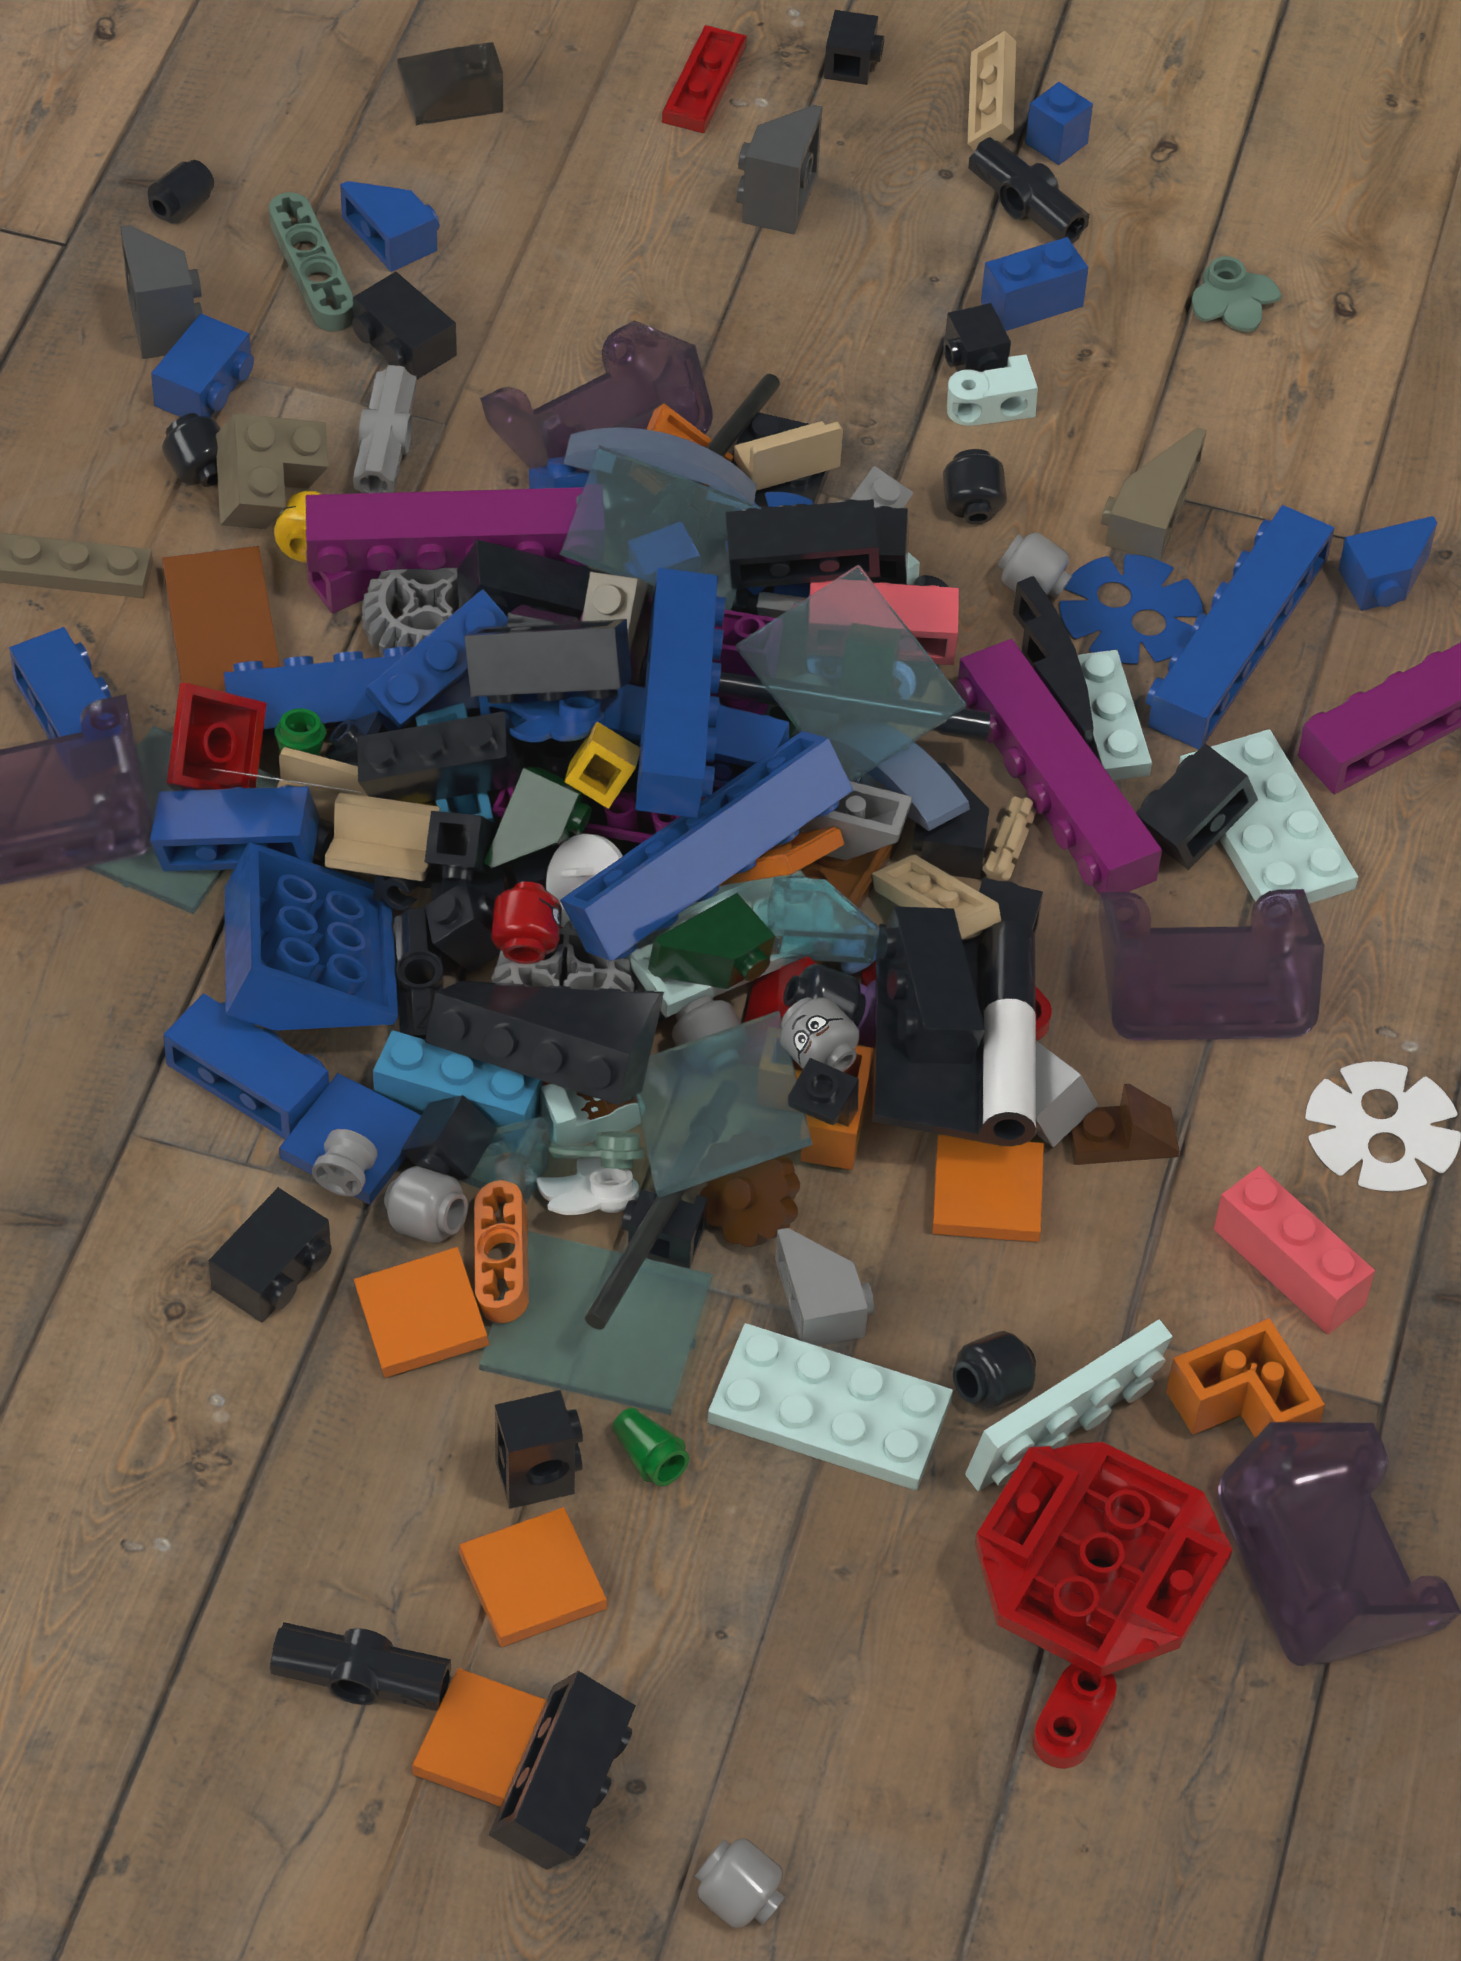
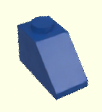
[340,181,440,272]
[1338,516,1437,611]

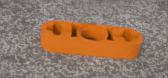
[474,1180,529,1323]

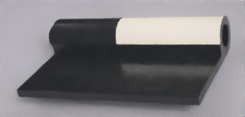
[872,920,1036,1147]

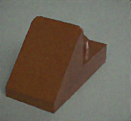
[1068,1084,1180,1165]

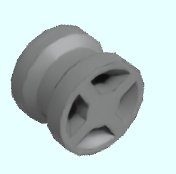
[312,1129,378,1196]

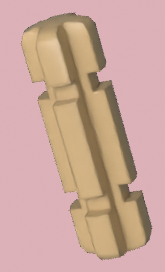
[982,796,1036,881]

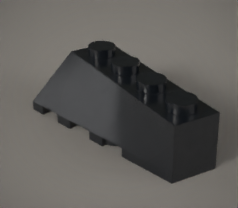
[425,981,664,1105]

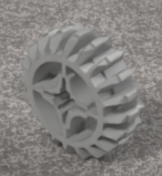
[362,568,459,657]
[492,920,634,992]

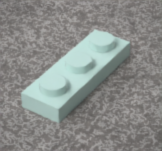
[1078,650,1152,780]

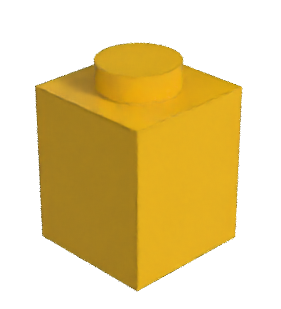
[564,722,640,809]

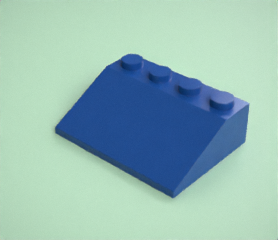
[224,842,398,1031]

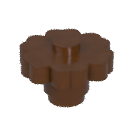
[699,1135,800,1247]

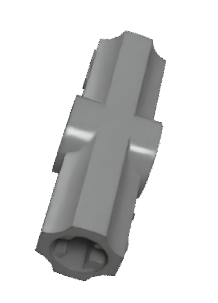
[353,365,417,493]

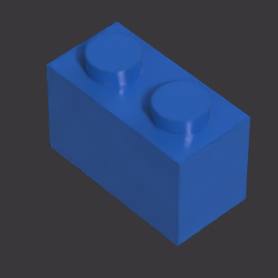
[981,237,1089,331]
[151,313,254,417]

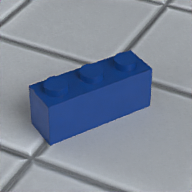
[365,589,508,729]
[9,627,133,783]
[150,785,320,871]
[163,993,329,1139]

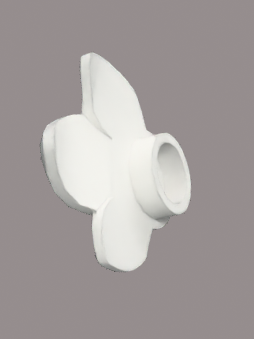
[536,1157,639,1215]

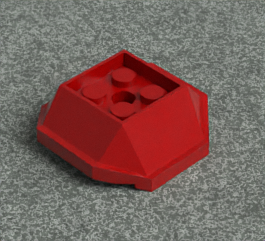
[975,1442,1233,1678]

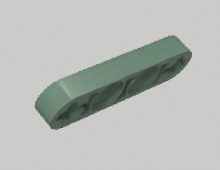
[269,192,354,332]

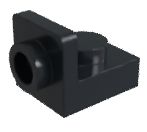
[788,1058,859,1127]

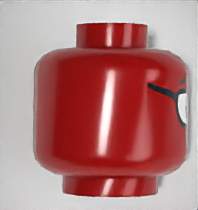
[491,882,562,964]

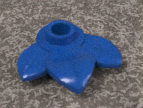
[509,695,605,743]

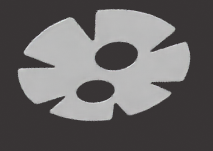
[210,768,362,793]
[1305,1061,1461,1191]

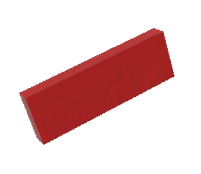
[662,25,747,133]

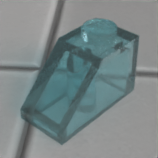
[767,875,879,964]

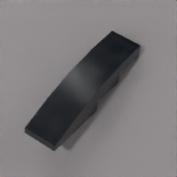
[1013,576,1094,749]

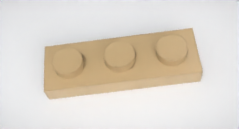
[967,31,1016,150]
[872,854,1001,939]

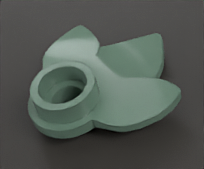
[1192,256,1282,332]
[549,1131,645,1169]

